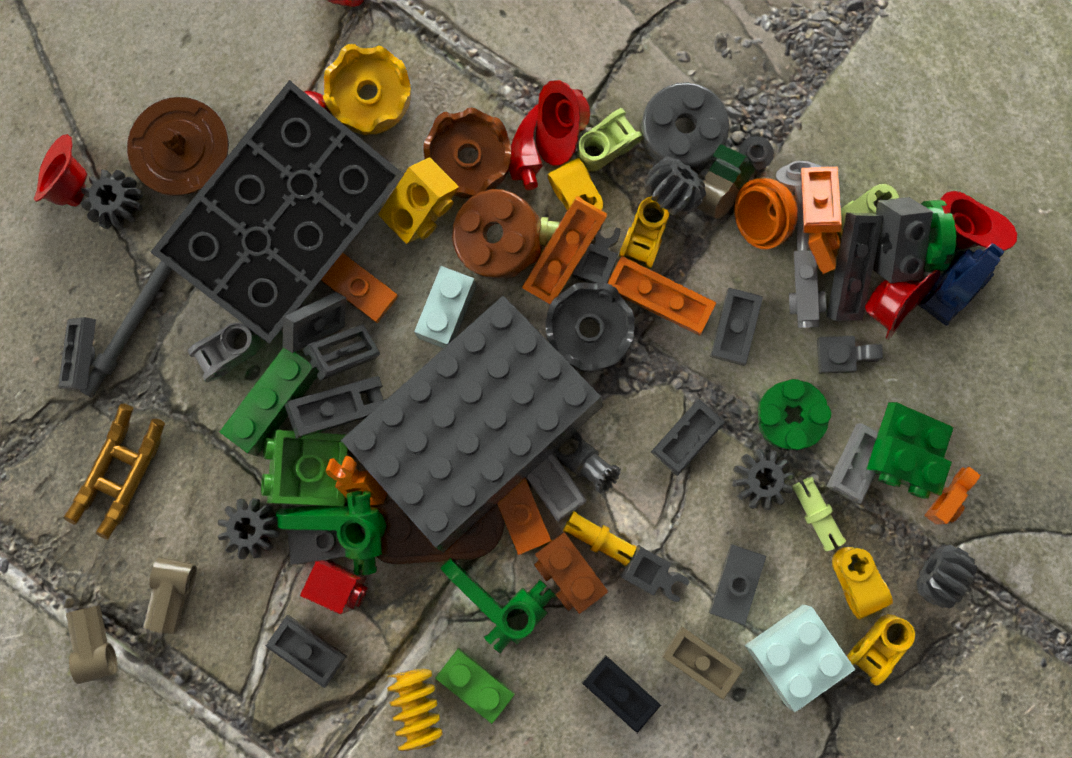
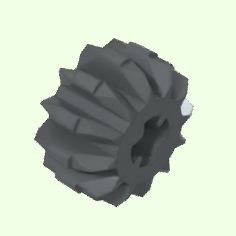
[644,156,706,217]
[80,169,144,229]
[732,449,794,510]
[217,498,280,559]
[916,544,977,609]

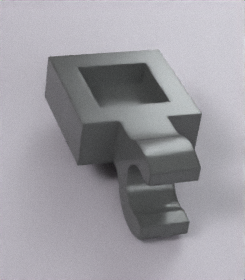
[817,336,883,374]

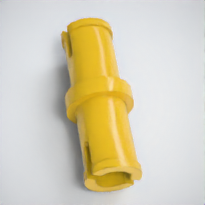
[563,511,637,567]

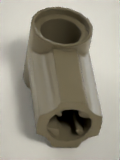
[143,557,197,634]
[66,605,118,684]

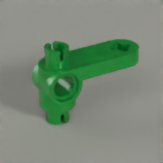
[276,491,386,575]
[440,558,556,654]

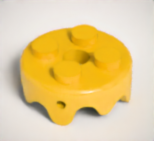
[323,44,411,135]

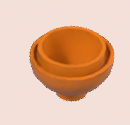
[734,178,798,249]

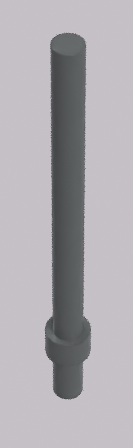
[80,261,173,398]

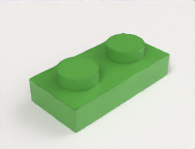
[435,648,515,724]

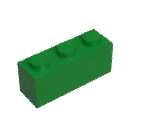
[219,347,319,456]

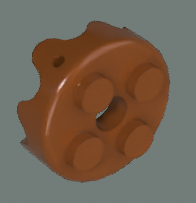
[423,108,511,198]
[452,189,542,279]

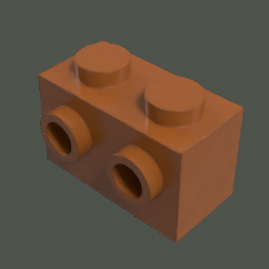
[534,532,609,614]

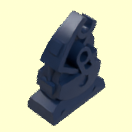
[918,243,1005,326]

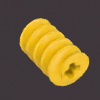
[387,669,443,751]

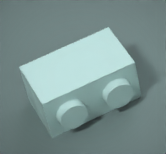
[414,266,476,348]

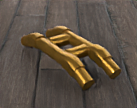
[63,404,165,540]

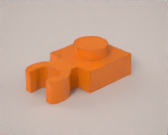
[326,456,387,505]
[924,466,981,524]

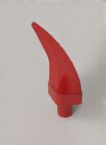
[509,104,543,191]

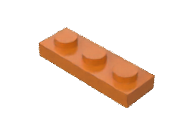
[522,196,607,304]
[607,256,717,336]

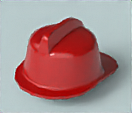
[536,80,591,165]
[34,134,87,207]
[940,191,1017,251]
[865,270,941,340]

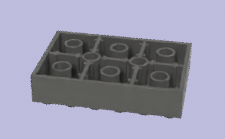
[151,80,404,344]
[341,295,603,553]

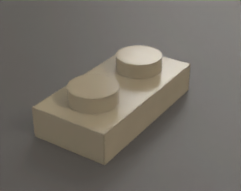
[661,626,744,700]

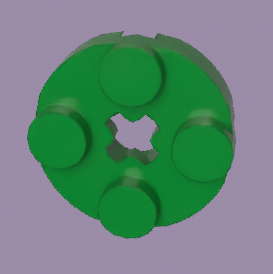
[921,200,956,272]
[757,379,831,451]

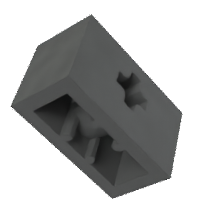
[873,197,933,283]

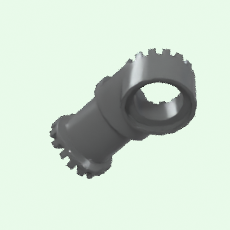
[554,431,621,494]

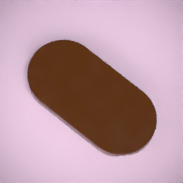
[361,494,504,564]

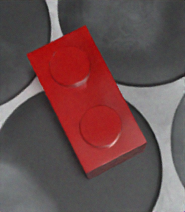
[300,560,368,615]

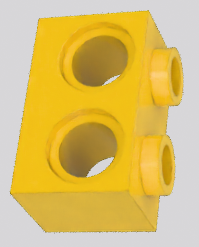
[378,157,459,244]

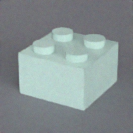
[744,605,856,712]

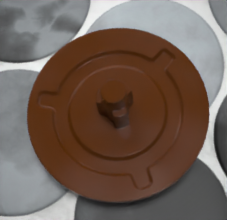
[127,97,229,196]

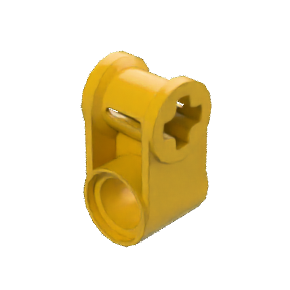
[547,158,603,211]
[619,196,670,268]
[832,547,893,620]
[847,614,915,686]

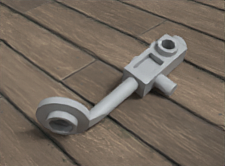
[776,161,826,328]

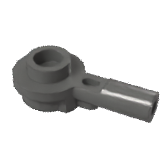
[734,136,774,203]

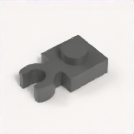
[572,224,620,283]
[621,545,690,602]

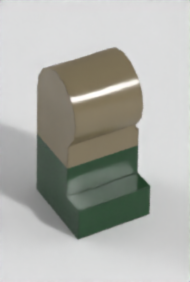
[697,144,756,219]

